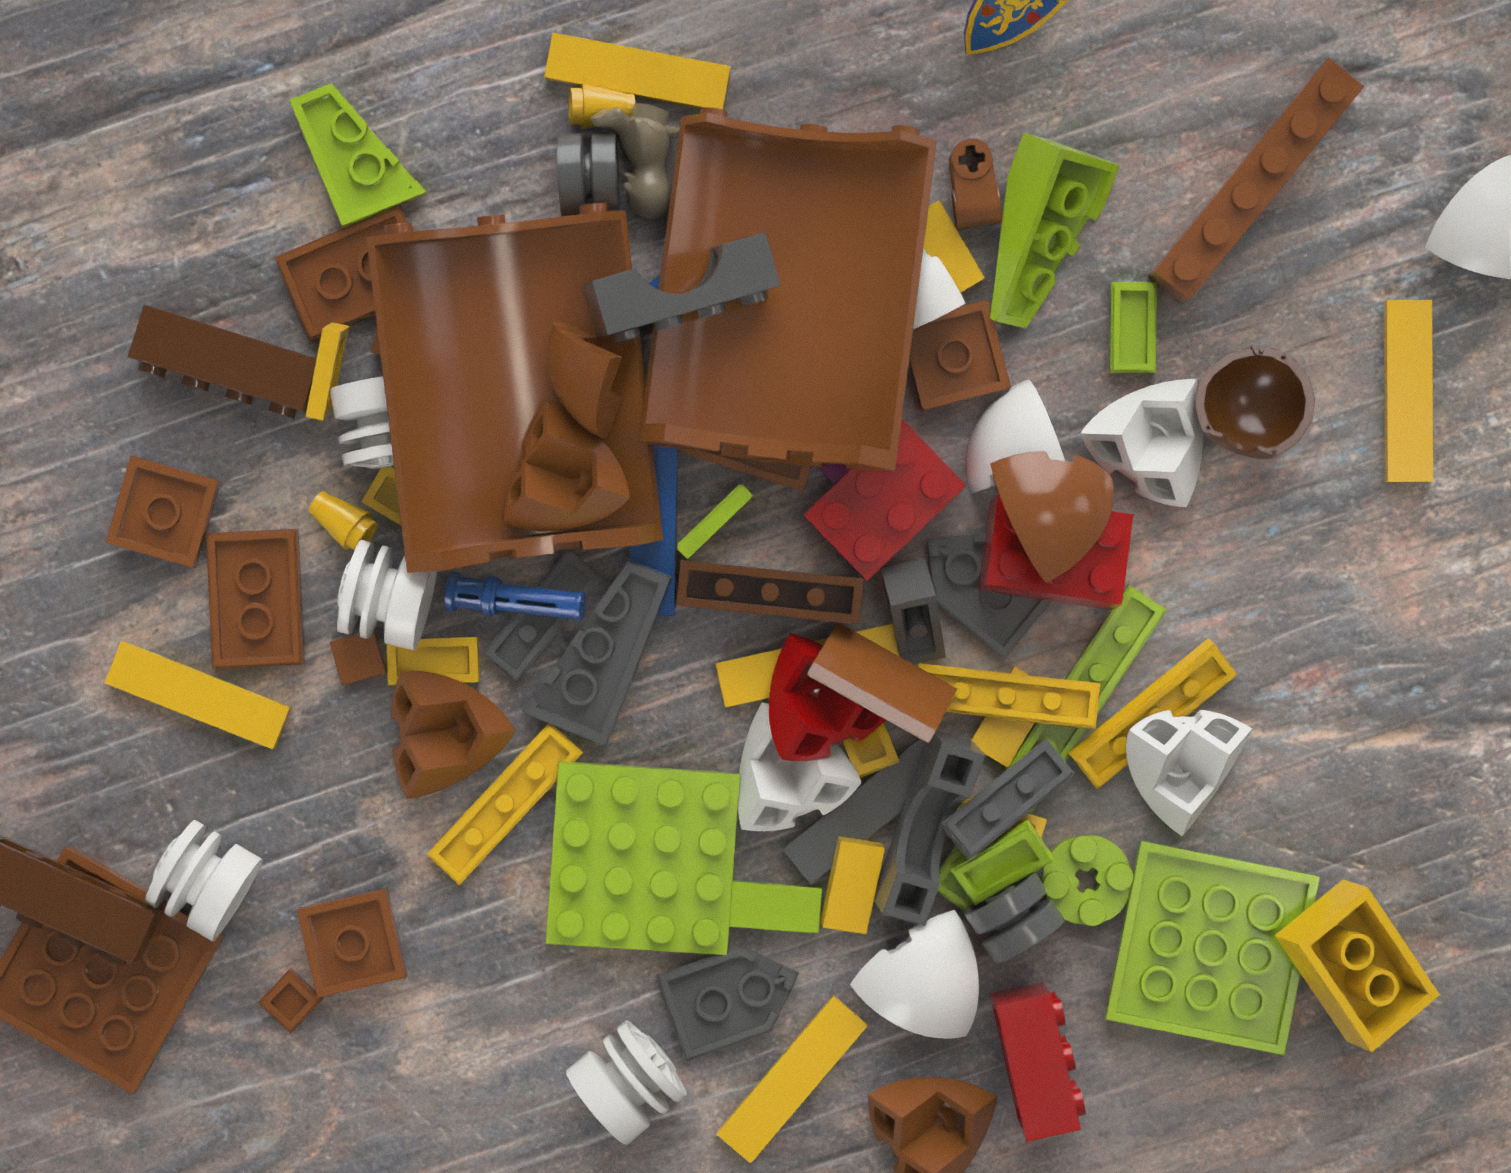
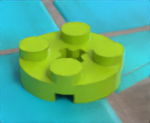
[1041,834,1134,926]

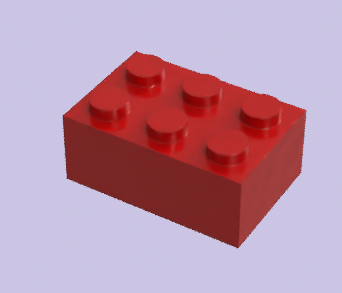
[802,420,966,581]
[978,494,1134,610]
[989,982,1086,1142]

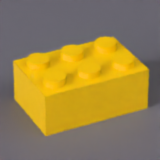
[1274,879,1440,1052]

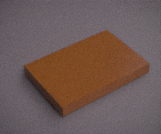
[274,204,408,342]
[206,529,305,669]
[807,622,957,743]

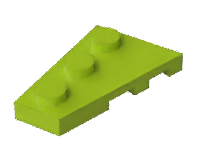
[289,83,427,229]

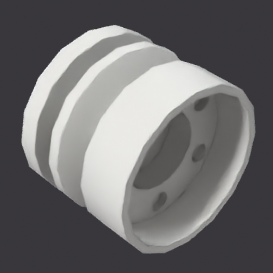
[330,376,394,469]
[337,540,437,650]
[144,820,263,941]
[566,1020,687,1145]

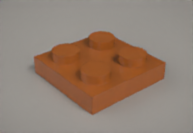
[909,300,1011,411]
[106,455,221,568]
[297,887,408,998]

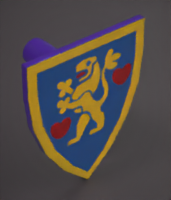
[964,0,1068,55]

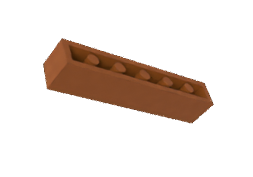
[1147,58,1364,305]

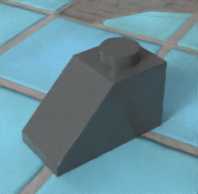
[881,558,946,665]

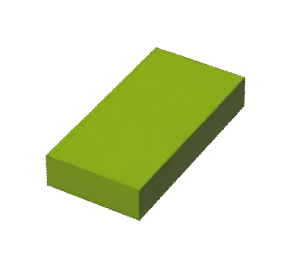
[1109,282,1157,374]
[677,484,754,560]
[950,820,1053,905]
[729,880,822,934]

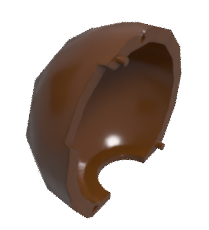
[1195,345,1315,459]

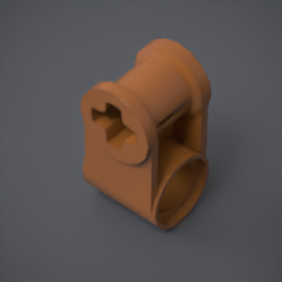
[949,138,1002,230]

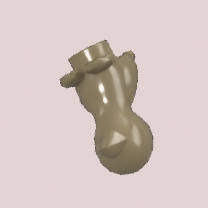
[591,103,680,220]

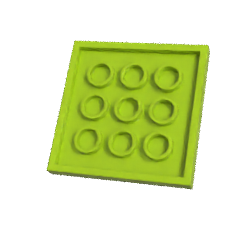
[546,761,740,955]
[1104,840,1320,1055]

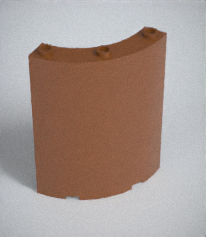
[638,107,937,471]
[366,203,663,573]

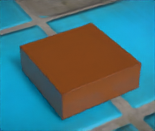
[329,630,387,686]
[258,968,324,1034]

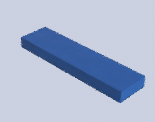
[630,445,678,616]

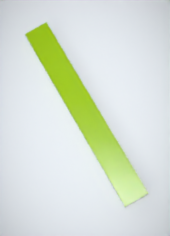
[937,584,1167,911]

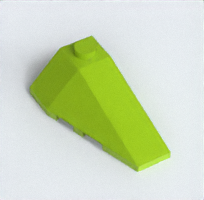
[990,132,1120,328]

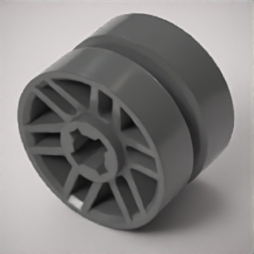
[557,133,620,217]
[964,872,1065,963]

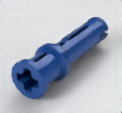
[445,571,586,621]

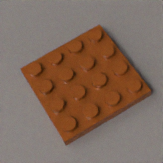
[0,845,226,1094]

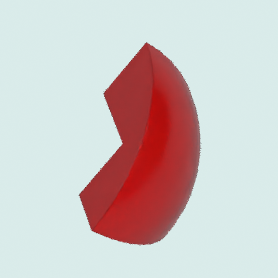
[769,633,886,761]

